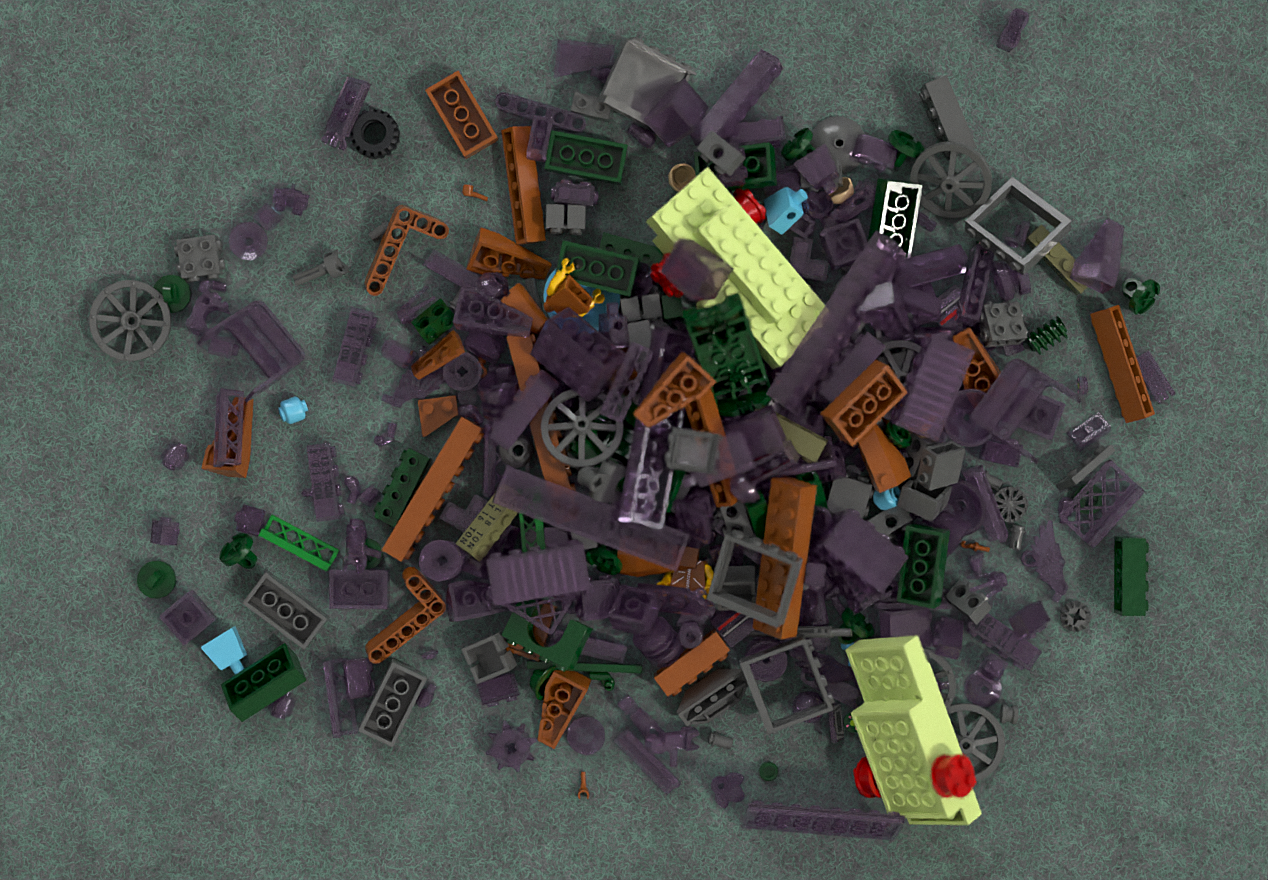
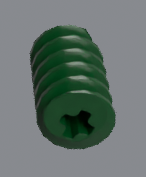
[1025,316,1068,355]

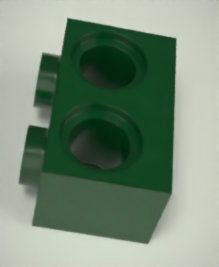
[660,293,683,321]
[411,298,459,345]

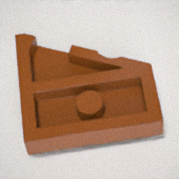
[418,395,459,437]

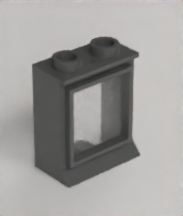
[665,428,723,476]

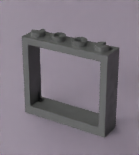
[965,177,1071,276]
[707,530,803,628]
[740,635,835,734]

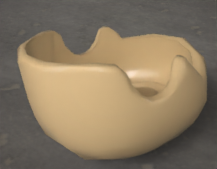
[668,163,696,192]
[825,177,854,205]

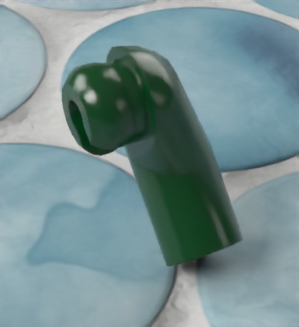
[590,671,615,691]

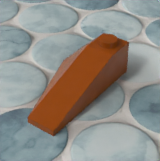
[953,327,1009,410]
[634,352,716,428]
[201,397,254,478]
[857,424,911,493]
[617,535,700,577]

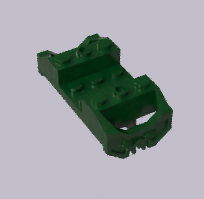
[682,292,774,417]

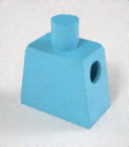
[764,187,808,235]
[201,626,247,675]

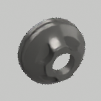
[499,433,534,468]

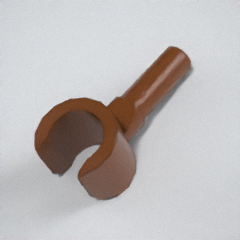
[462,185,488,202]
[578,772,589,799]

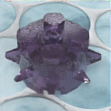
[486,721,537,772]

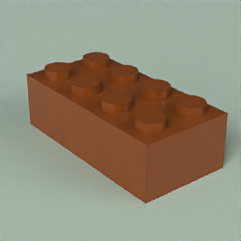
[425,71,499,159]
[820,360,908,446]
[653,628,730,696]

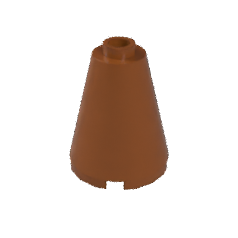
[496,283,550,335]

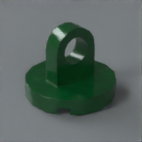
[781,128,818,164]
[888,130,924,168]
[153,275,192,313]
[1122,278,1160,315]
[219,532,258,569]
[586,537,623,575]
[137,561,176,599]
[837,607,874,645]

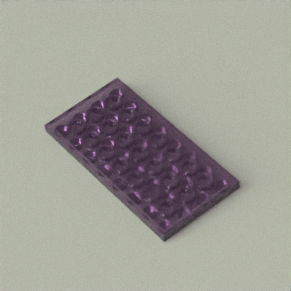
[742,801,905,841]

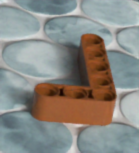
[364,205,449,296]
[365,567,446,664]

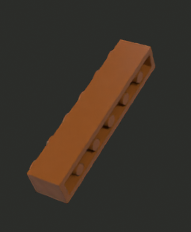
[501,126,546,245]
[1090,305,1155,423]
[685,388,744,507]

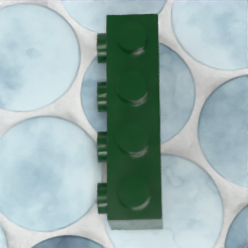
[599,232,664,273]
[373,448,431,527]

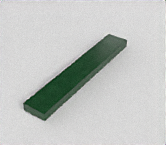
[527,660,642,673]

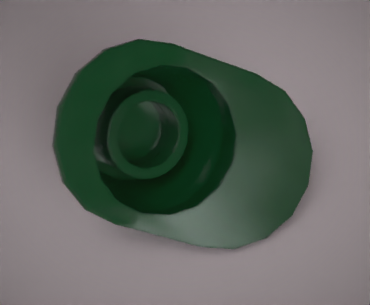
[529,666,558,701]

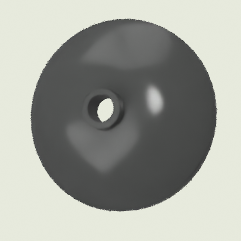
[810,116,867,174]

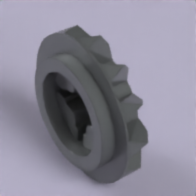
[1060,601,1091,632]

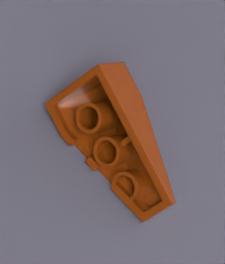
[466,228,552,280]
[538,670,591,749]

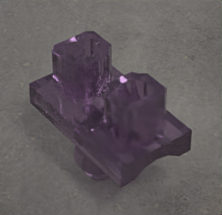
[272,184,309,216]

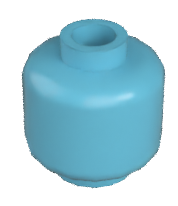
[278,396,308,424]
[873,486,901,510]

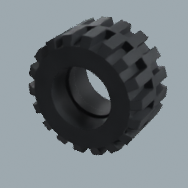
[350,108,400,159]

